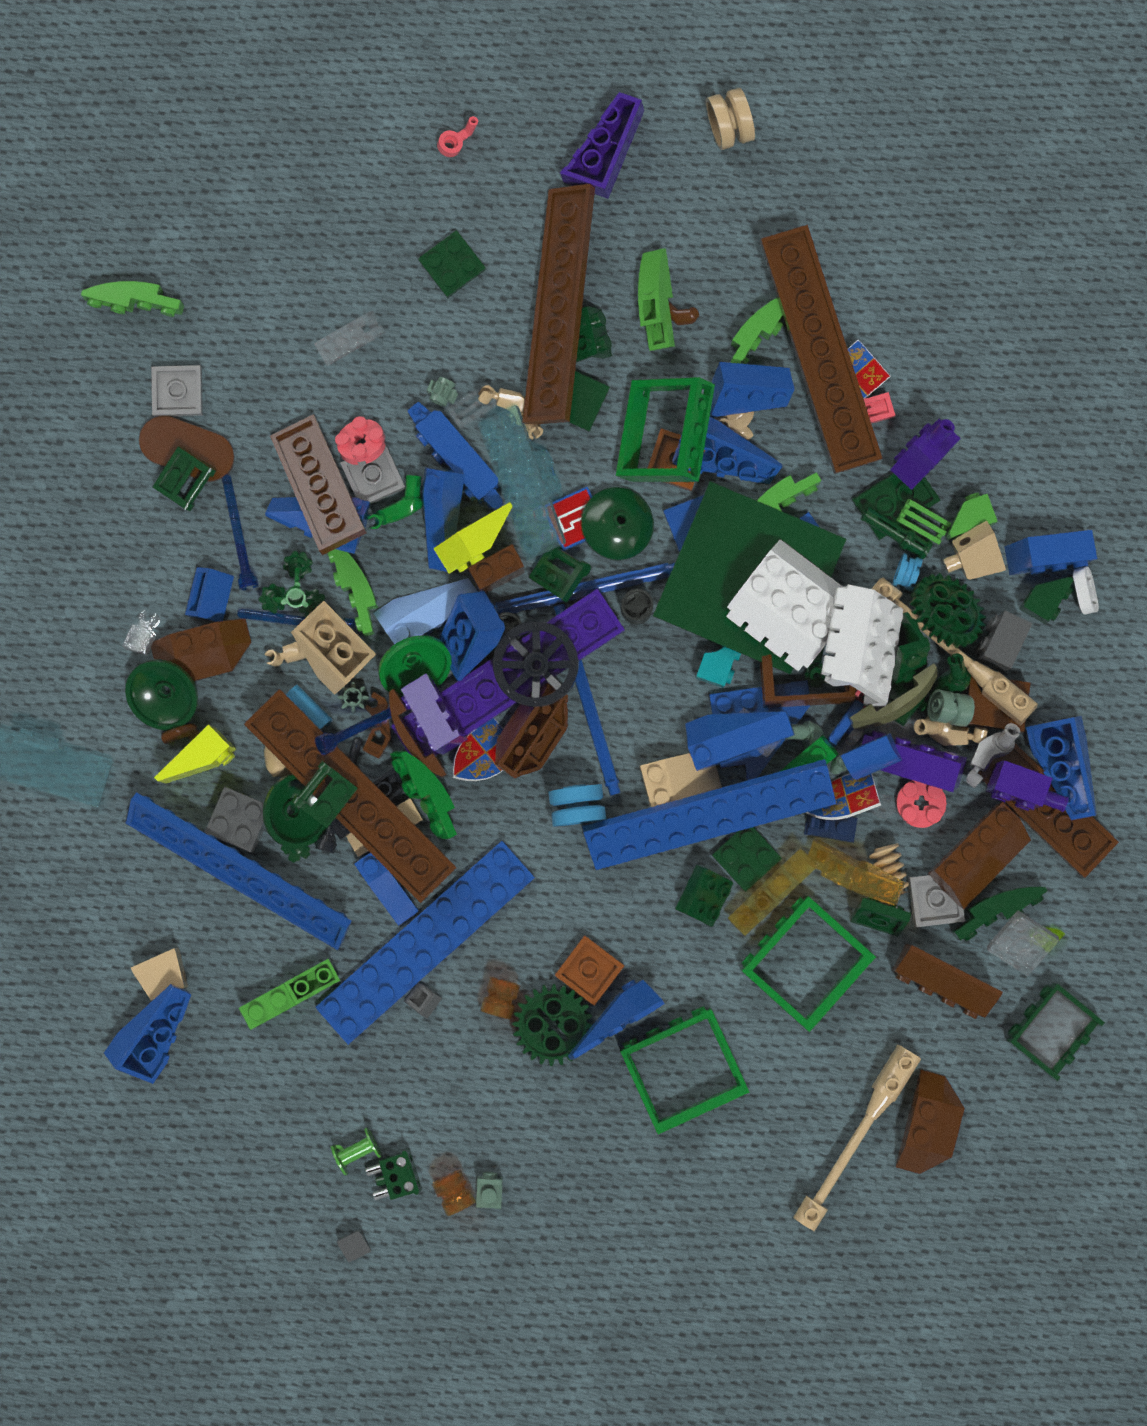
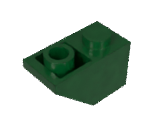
[1020,577,1074,624]

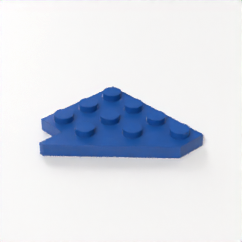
[709,680,810,781]

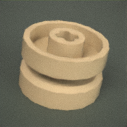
[706,88,755,150]

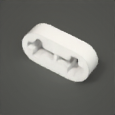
[1073,566,1099,615]

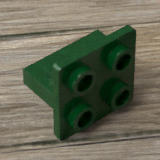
[675,864,733,927]

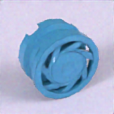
[892,553,923,591]

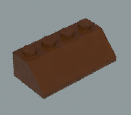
[927,802,1031,909]
[892,944,1003,1019]

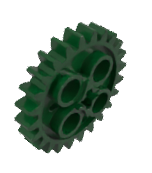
[910,573,986,648]
[511,984,592,1066]

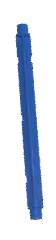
[493,563,675,615]
[554,604,621,796]

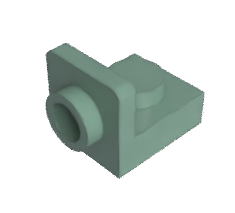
[476,1172,503,1209]

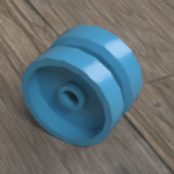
[548,784,606,827]

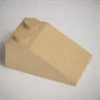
[291,601,376,695]
[639,753,722,807]

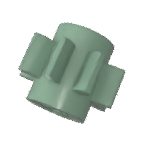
[427,377,458,407]
[338,682,370,714]

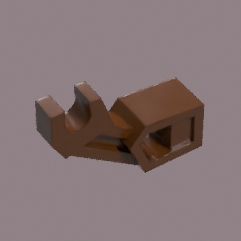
[363,692,392,759]

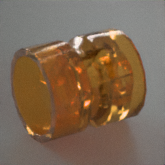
[480,977,520,1019]
[431,1169,476,1216]

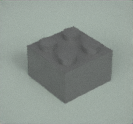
[975,610,1033,673]
[205,787,265,853]

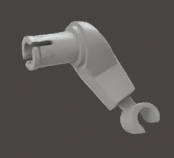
[966,723,1020,788]

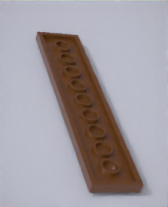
[522,184,595,425]
[760,225,883,474]
[244,689,457,903]

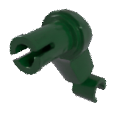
[918,653,972,717]

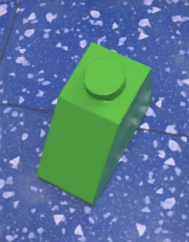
[946,492,997,541]

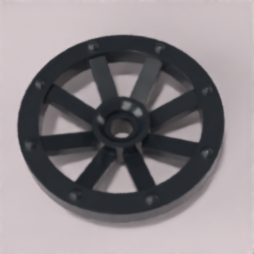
[493,621,579,707]

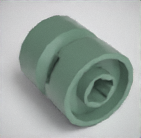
[927,689,975,727]

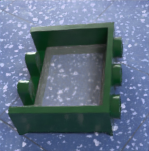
[1006,983,1105,1081]

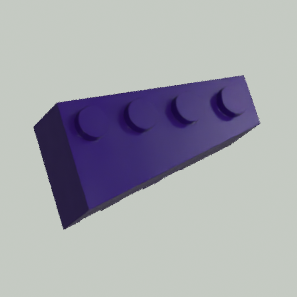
[560,92,644,199]
[862,730,967,792]

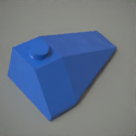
[421,468,465,572]

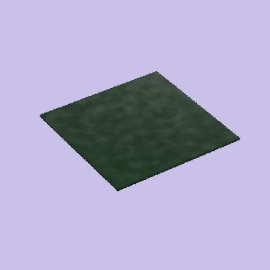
[653,481,847,674]

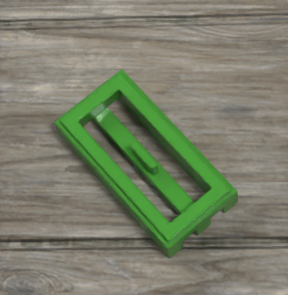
[896,499,951,545]

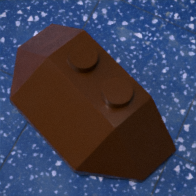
[150,618,252,681]
[495,682,568,778]
[895,1069,965,1174]

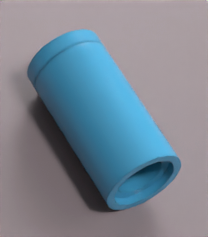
[286,685,333,731]

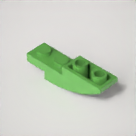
[638,249,675,351]
[81,281,184,317]
[730,297,783,364]
[757,472,821,511]
[328,549,378,636]
[238,959,340,1030]

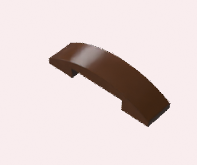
[389,688,448,777]

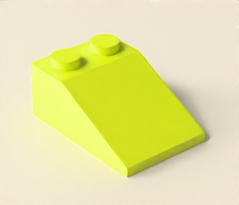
[433,502,513,574]
[154,725,236,783]

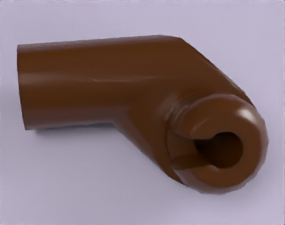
[669,302,699,326]
[161,723,200,744]

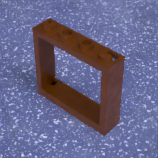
[760,654,857,708]

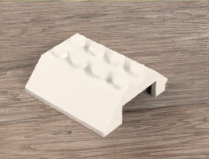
[726,540,843,671]
[821,585,903,711]

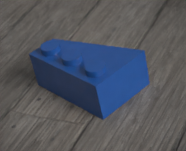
[710,362,795,417]
[1004,530,1097,575]

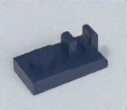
[804,814,858,843]

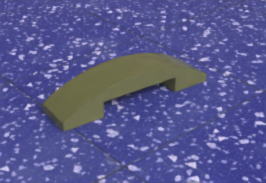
[850,664,937,729]

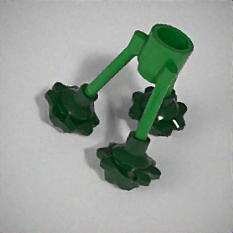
[258,550,325,617]

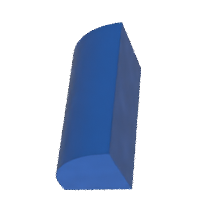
[185,567,234,622]
[841,733,902,780]

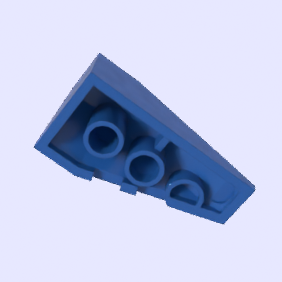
[672,417,782,484]
[265,497,370,554]
[685,711,795,771]
[1026,716,1097,820]
[568,979,665,1060]
[104,984,191,1084]

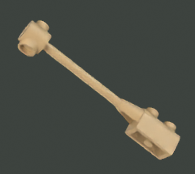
[872,577,1038,726]
[793,1045,921,1231]

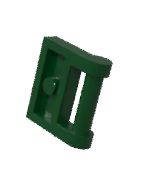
[153,446,217,511]
[528,542,591,603]
[291,761,358,828]

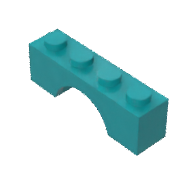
[696,647,741,688]

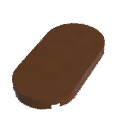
[139,416,235,482]

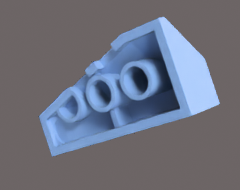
[373,578,478,644]

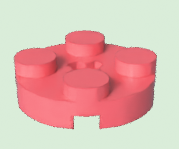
[335,416,386,465]
[896,780,946,828]

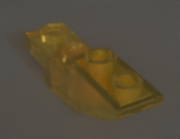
[805,839,905,906]
[728,847,818,936]

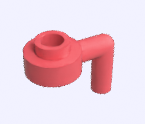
[437,116,478,157]

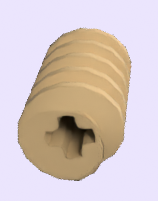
[869,843,909,898]

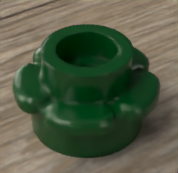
[804,664,827,688]

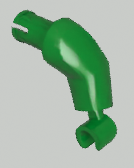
[365,475,423,529]

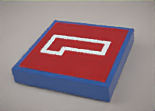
[543,486,592,551]

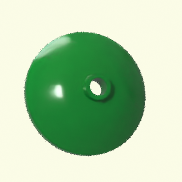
[378,635,452,697]

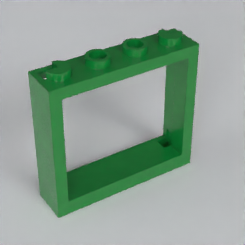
[615,377,715,482]
[740,896,876,1032]
[620,1006,750,1135]

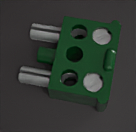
[365,1148,422,1200]

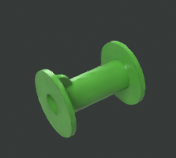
[331,1127,382,1176]

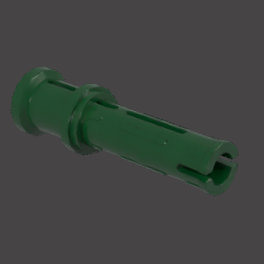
[860,506,933,559]

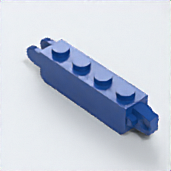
[408,402,504,511]

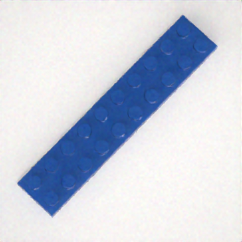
[582,759,836,870]
[126,792,352,950]
[315,841,535,1045]

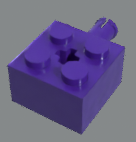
[890,418,961,490]
[986,760,1069,812]

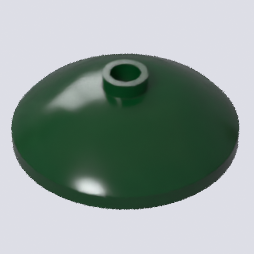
[581,487,654,561]
[125,659,198,730]
[263,774,326,848]

